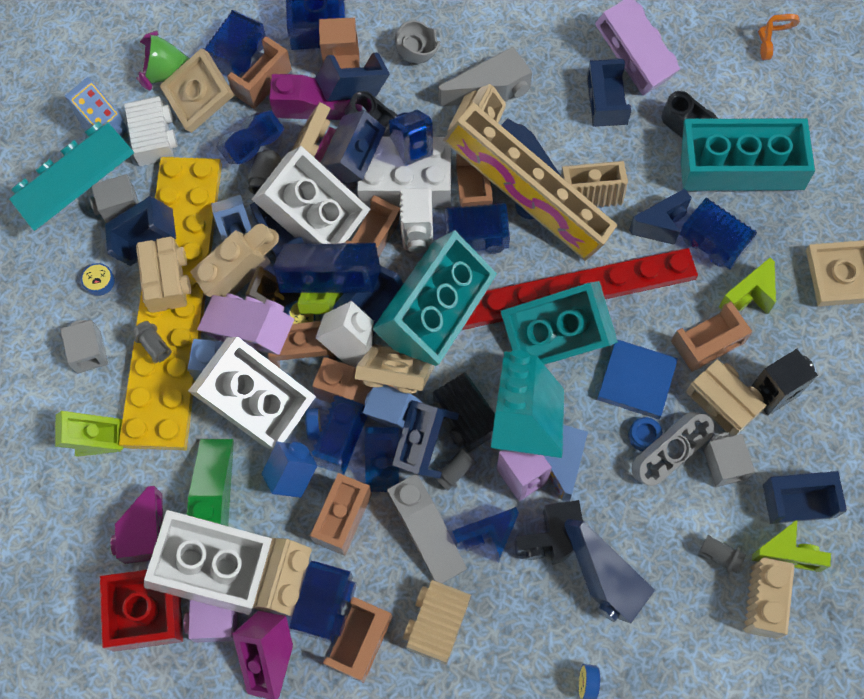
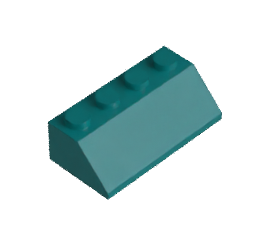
[681,118,815,191]
[9,121,134,231]
[372,230,497,366]
[491,350,564,458]

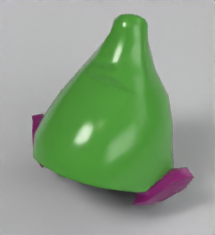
[136,30,190,91]

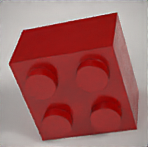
[100,570,183,652]

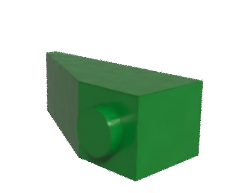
[187,439,234,526]

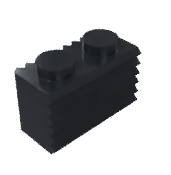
[431,372,495,452]

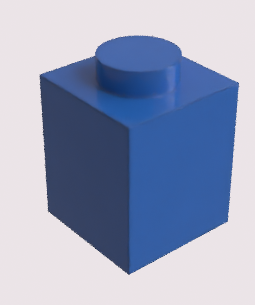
[261,441,318,498]

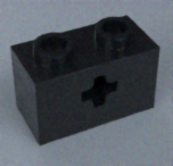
[751,349,818,415]

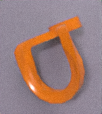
[758,14,800,60]

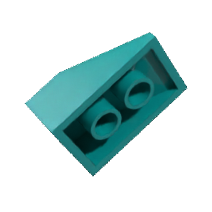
[501,281,618,365]

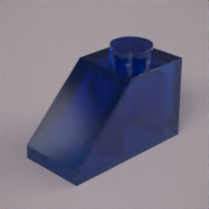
[389,109,433,166]

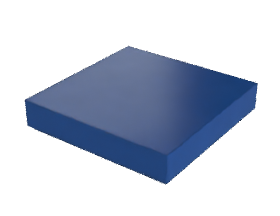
[597,339,678,420]

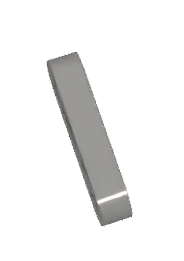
[632,412,714,486]

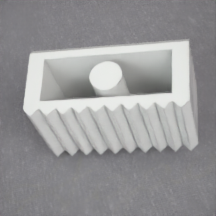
[124,96,178,166]
[400,188,433,253]

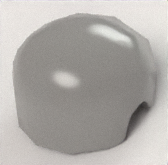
[395,20,441,64]

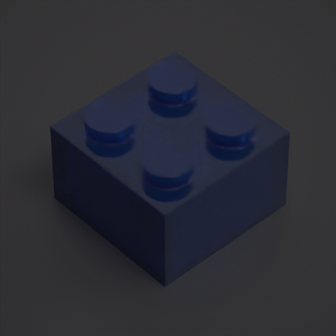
[286,0,347,50]

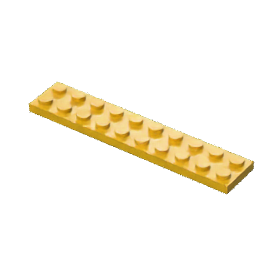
[119,157,222,451]

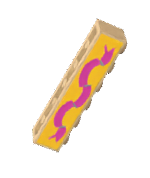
[443,102,618,261]

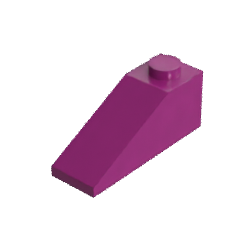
[269,74,363,120]

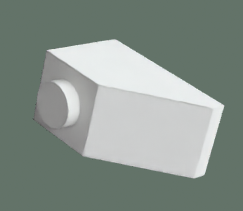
[316,301,374,368]

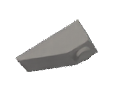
[438,47,532,107]
[387,474,467,584]

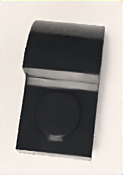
[514,500,583,565]

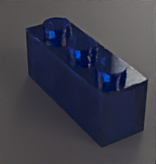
[273,243,381,293]

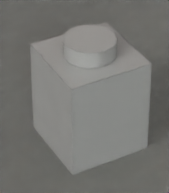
[90,174,139,223]
[60,320,109,374]
[703,432,755,487]

